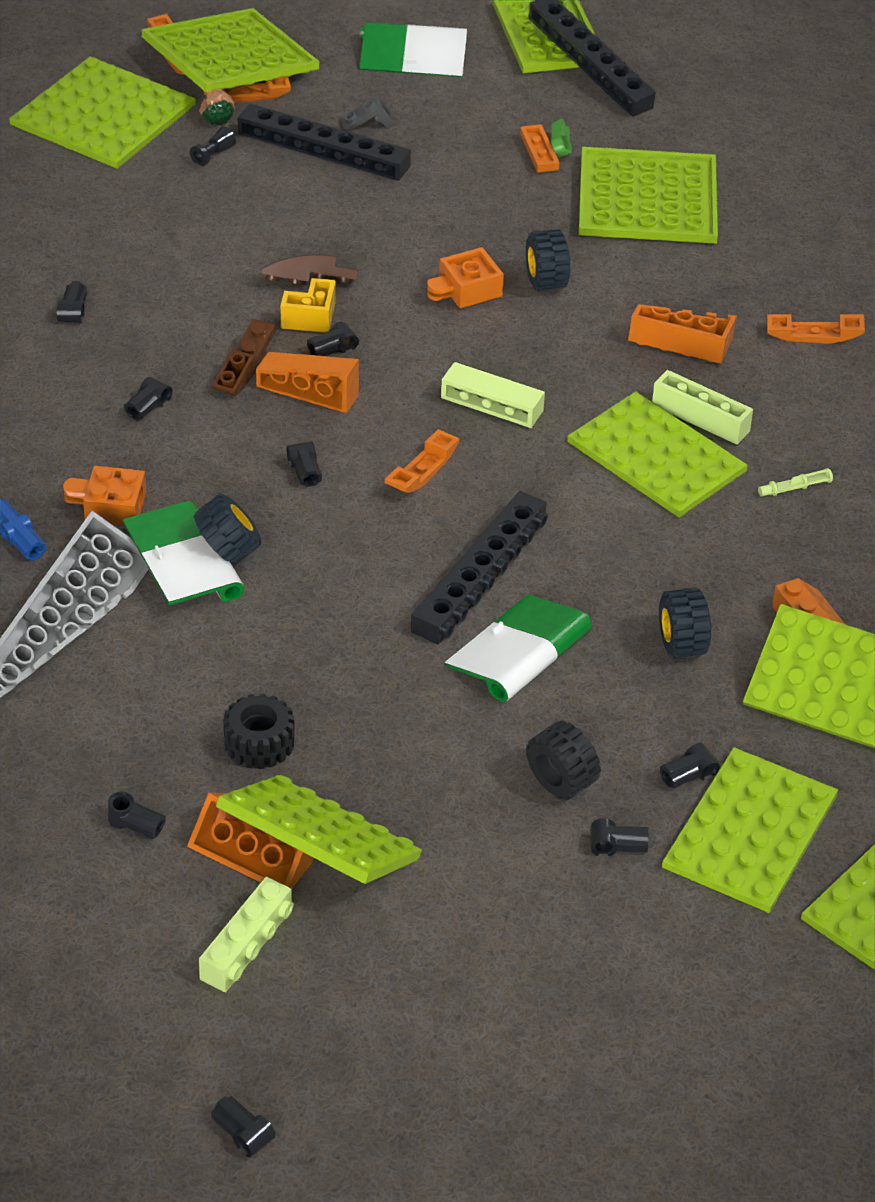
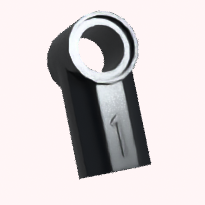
[57,281,87,323]
[307,322,359,356]
[124,377,173,420]
[286,441,322,487]
[660,743,721,788]
[108,791,166,839]
[590,818,649,856]
[211,1096,276,1158]

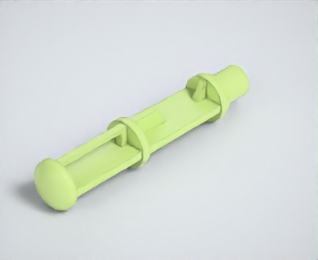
[758,468,833,497]

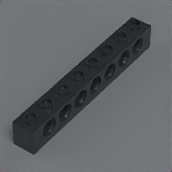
[528,0,656,117]
[238,103,411,181]
[411,490,548,645]

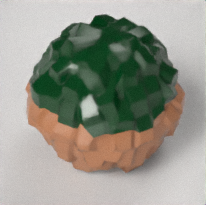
[199,89,235,125]

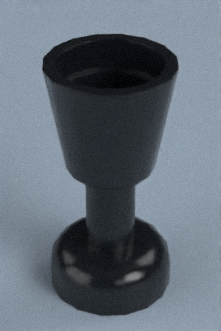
[190,126,236,166]

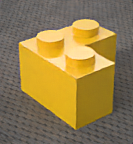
[281,278,336,333]

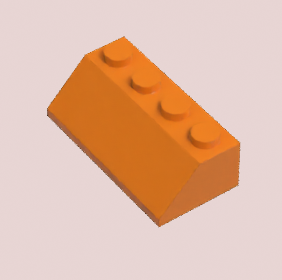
[772,578,845,624]
[187,793,314,889]

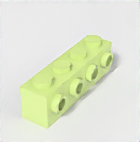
[441,362,545,428]
[652,370,753,445]
[199,877,293,993]

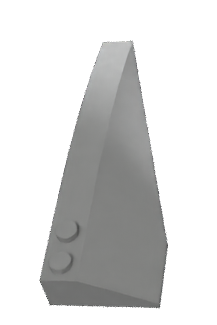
[0,511,148,699]

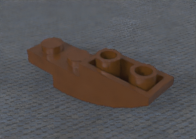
[261,255,358,285]
[212,319,276,395]

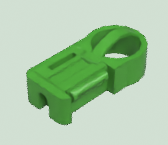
[551,118,572,158]

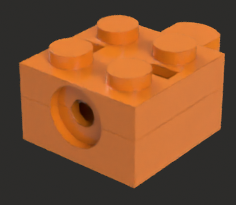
[427,247,504,308]
[63,466,147,526]

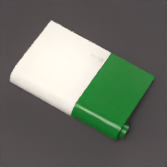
[360,22,467,77]
[123,501,245,605]
[444,594,592,703]

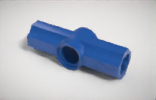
[0,499,47,561]

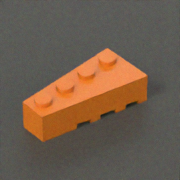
[628,304,737,364]
[256,352,359,413]

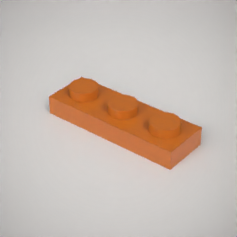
[520,124,559,173]

